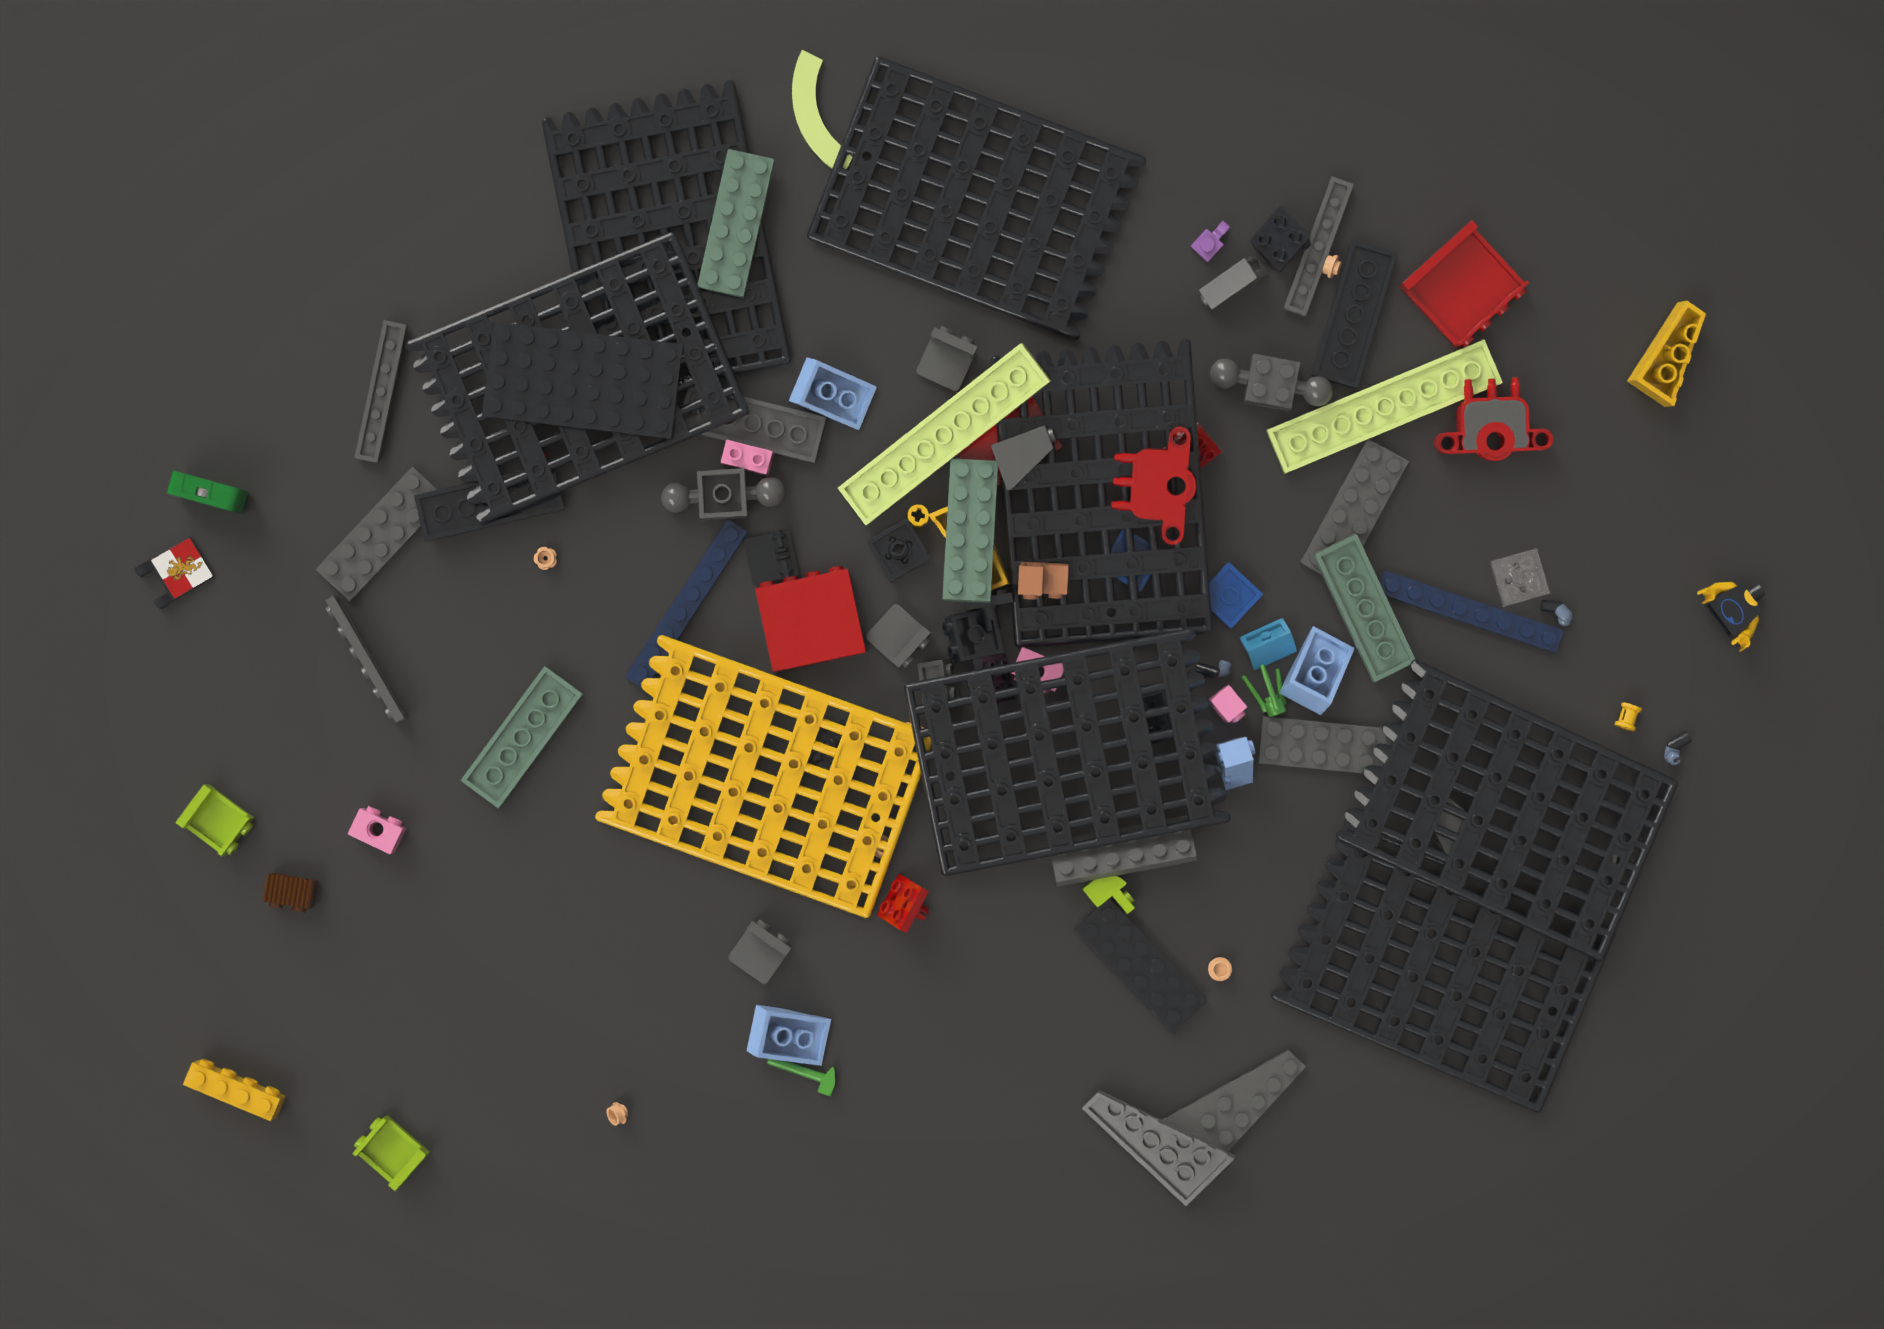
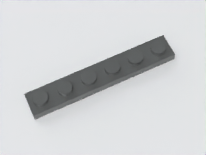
[1283,176,1354,317]
[354,320,408,464]
[325,596,408,723]

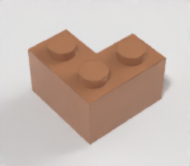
[1018,562,1069,599]

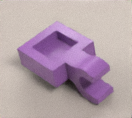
[1190,221,1230,263]

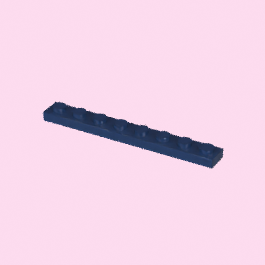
[625,519,748,688]
[1380,570,1564,653]

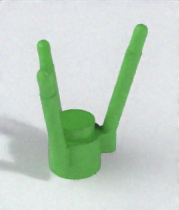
[1242,665,1287,717]

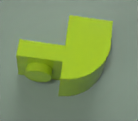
[1082,876,1135,914]

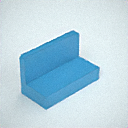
[1240,618,1297,670]

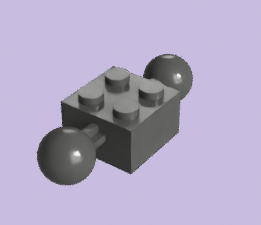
[1210,354,1333,412]
[661,468,785,521]

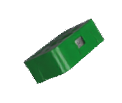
[167,470,249,514]

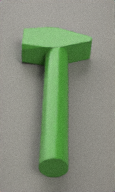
[767,1059,836,1096]

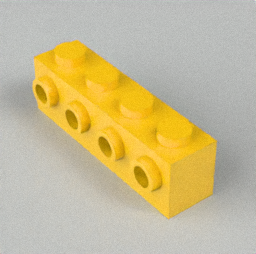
[183,1059,286,1121]

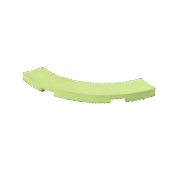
[792,50,853,169]

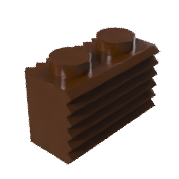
[262,872,318,912]

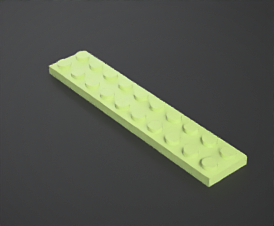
[1266,340,1503,474]
[838,343,1051,525]

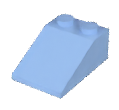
[789,357,877,430]
[1280,626,1355,715]
[747,1005,831,1066]

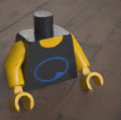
[1697,582,1765,652]

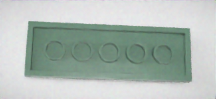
[698,149,775,298]
[942,459,998,603]
[1313,534,1416,682]
[460,666,583,809]

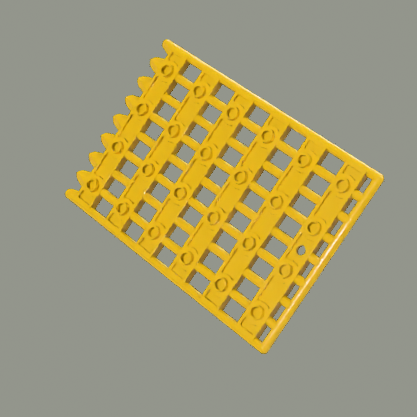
[595,635,932,918]

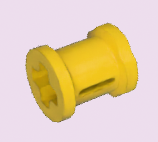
[908,505,929,527]
[1614,702,1642,731]

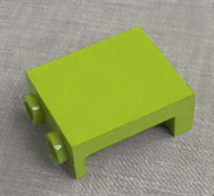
[175,784,254,857]
[352,1115,430,1191]

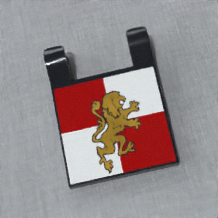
[134,537,215,609]

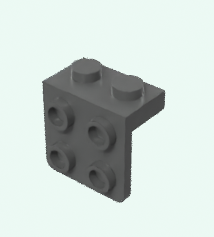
[916,326,977,391]
[866,604,931,668]
[728,919,793,984]

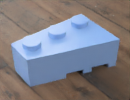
[1215,737,1255,790]

